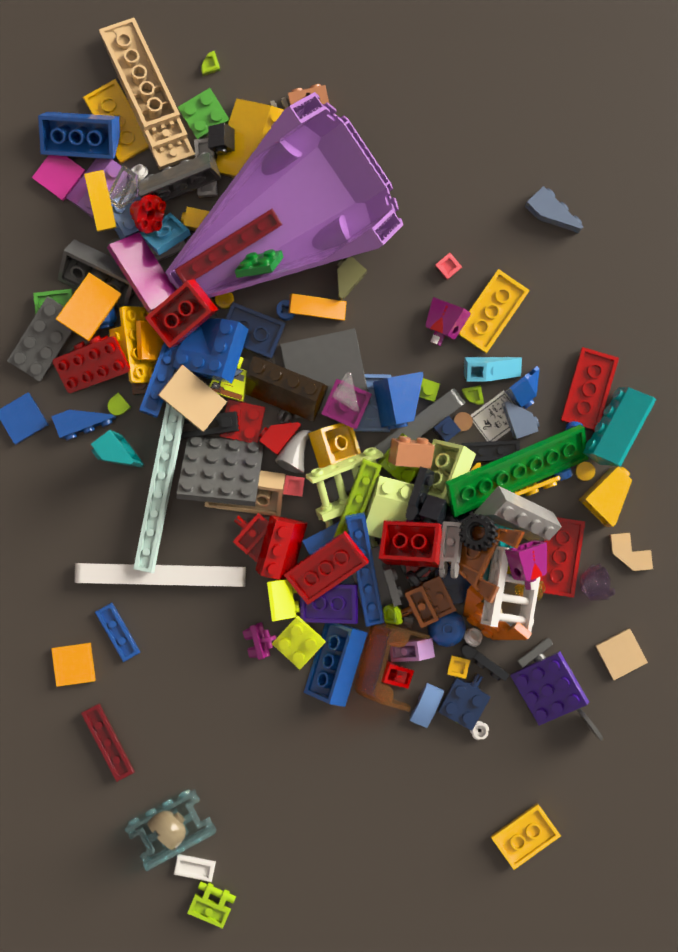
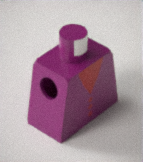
[426,297,471,346]
[505,540,547,590]

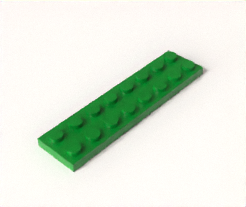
[445,424,588,517]

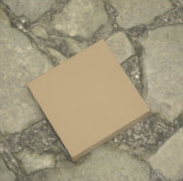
[595,628,648,680]

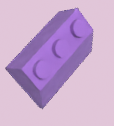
[66,158,131,219]

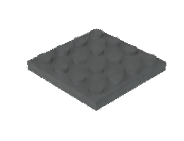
[177,436,264,507]

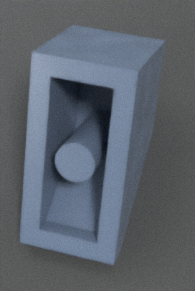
[501,401,539,440]

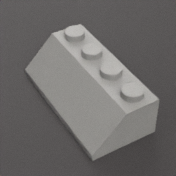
[474,486,562,541]

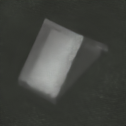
[109,165,140,209]
[332,372,360,412]

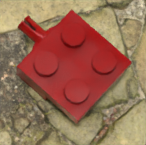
[233,513,269,562]

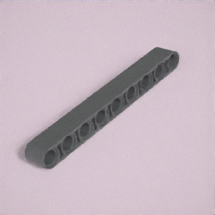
[325,388,465,503]

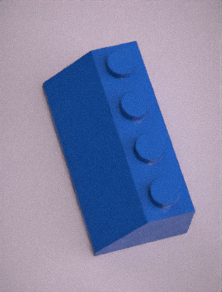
[38,112,120,159]
[304,623,368,707]

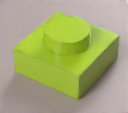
[419,378,440,402]

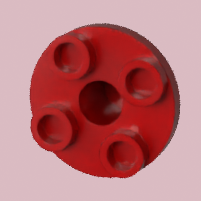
[130,194,166,233]

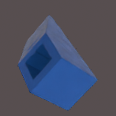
[51,410,117,441]

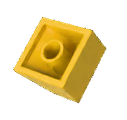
[308,423,361,468]

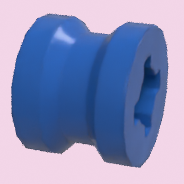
[276,300,295,321]

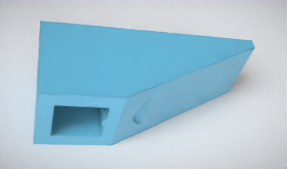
[464,357,522,382]

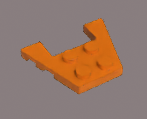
[463,585,532,640]

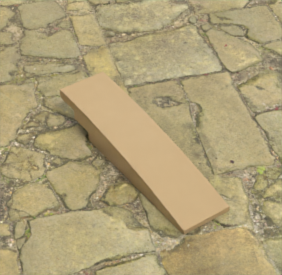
[99,18,195,170]

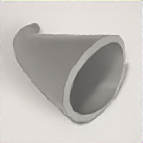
[275,430,311,474]

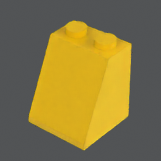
[579,466,632,527]

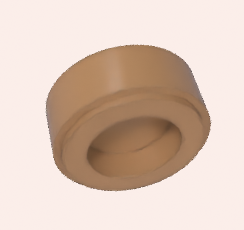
[453,412,473,432]

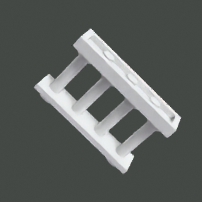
[480,546,540,632]

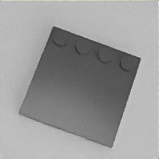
[280,328,371,419]

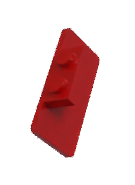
[53,335,131,393]

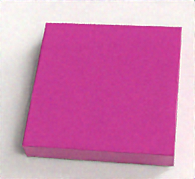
[32,155,86,201]

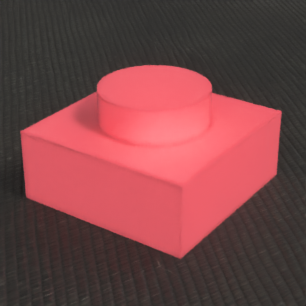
[435,253,462,280]
[283,475,305,497]

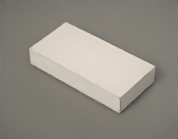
[174,854,216,882]

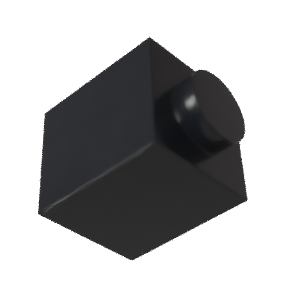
[208,123,235,155]
[419,494,449,525]

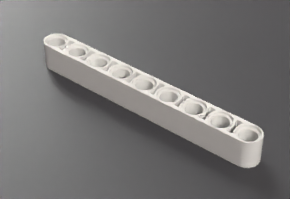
[74,563,246,587]

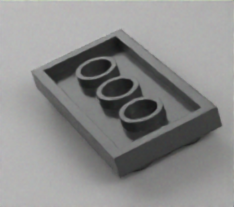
[7,296,73,382]

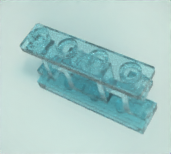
[125,789,217,871]

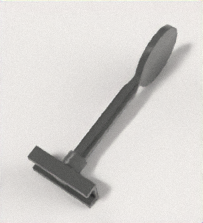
[517,638,604,741]

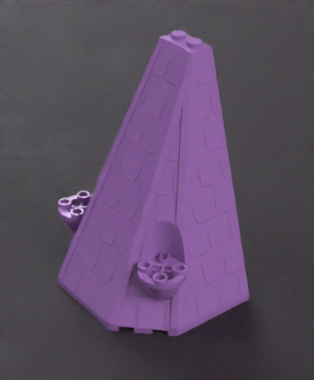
[165,92,403,298]

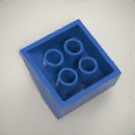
[172,319,249,384]

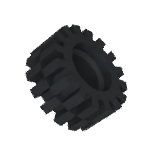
[459,514,498,552]

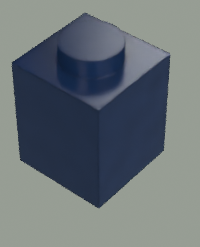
[432,416,461,442]

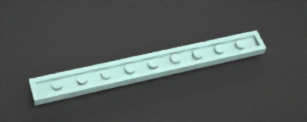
[133,403,185,573]

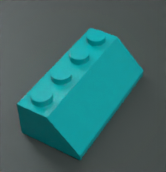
[583,387,656,467]
[91,430,145,468]

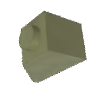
[337,256,367,301]

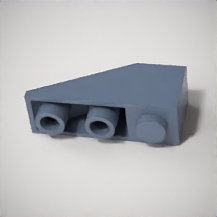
[525,186,583,233]

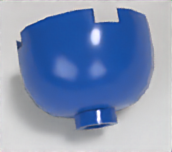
[427,611,466,647]

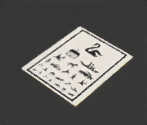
[470,390,514,442]

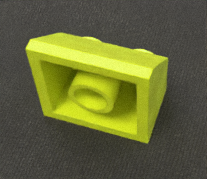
[267,579,300,621]

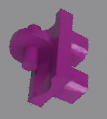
[243,622,277,660]

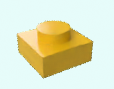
[447,655,470,679]

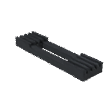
[162,411,239,439]

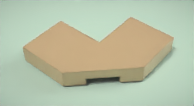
[610,533,653,571]

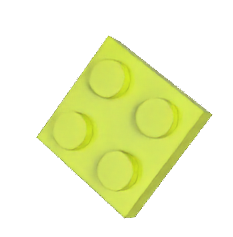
[272,615,326,670]

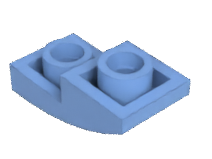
[410,683,444,728]

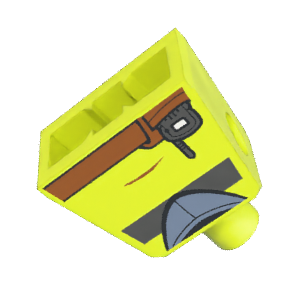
[209,357,247,402]

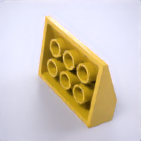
[216,98,284,178]

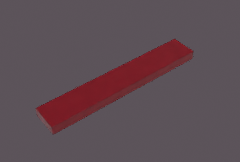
[174,208,282,284]

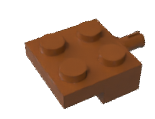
[400,575,457,628]

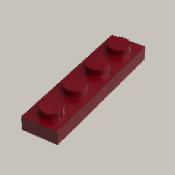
[81,703,135,782]

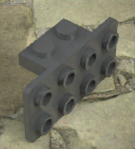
[352,545,403,616]

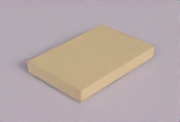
[158,365,227,432]

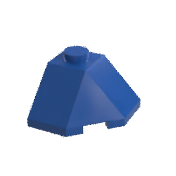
[505,366,540,409]

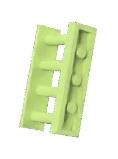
[306,447,384,522]

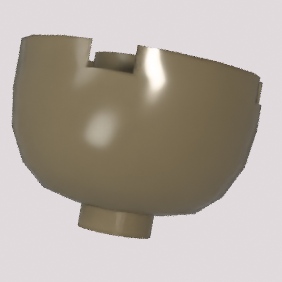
[147,810,186,850]

